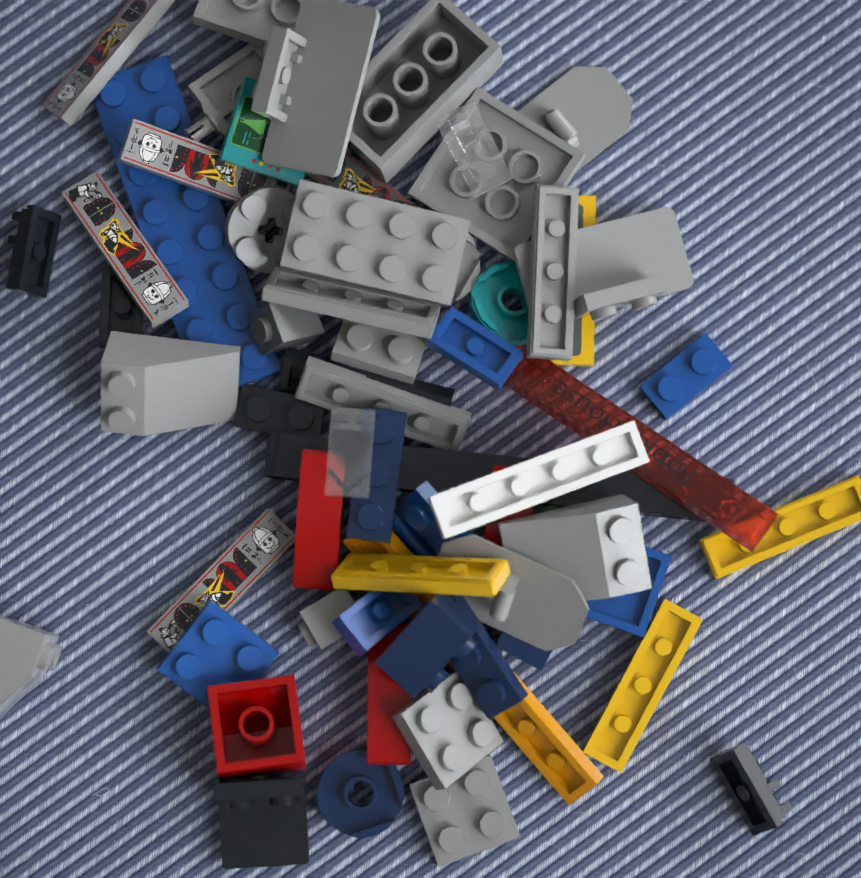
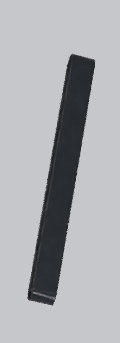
[264,433,735,523]

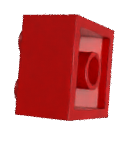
[207,675,306,781]

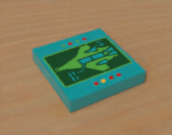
[218,77,305,187]

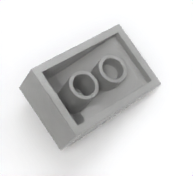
[101,331,241,436]
[497,494,652,601]
[0,617,62,719]

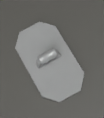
[518,66,633,172]
[439,534,589,651]

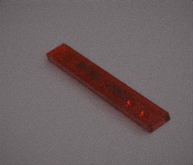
[504,344,779,553]

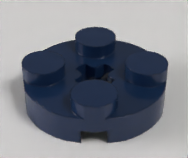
[317,749,404,838]

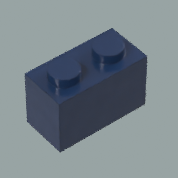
[375,594,481,699]

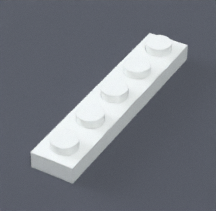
[428,421,650,539]

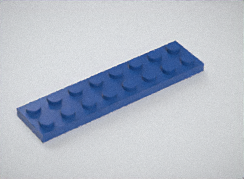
[93,55,282,388]

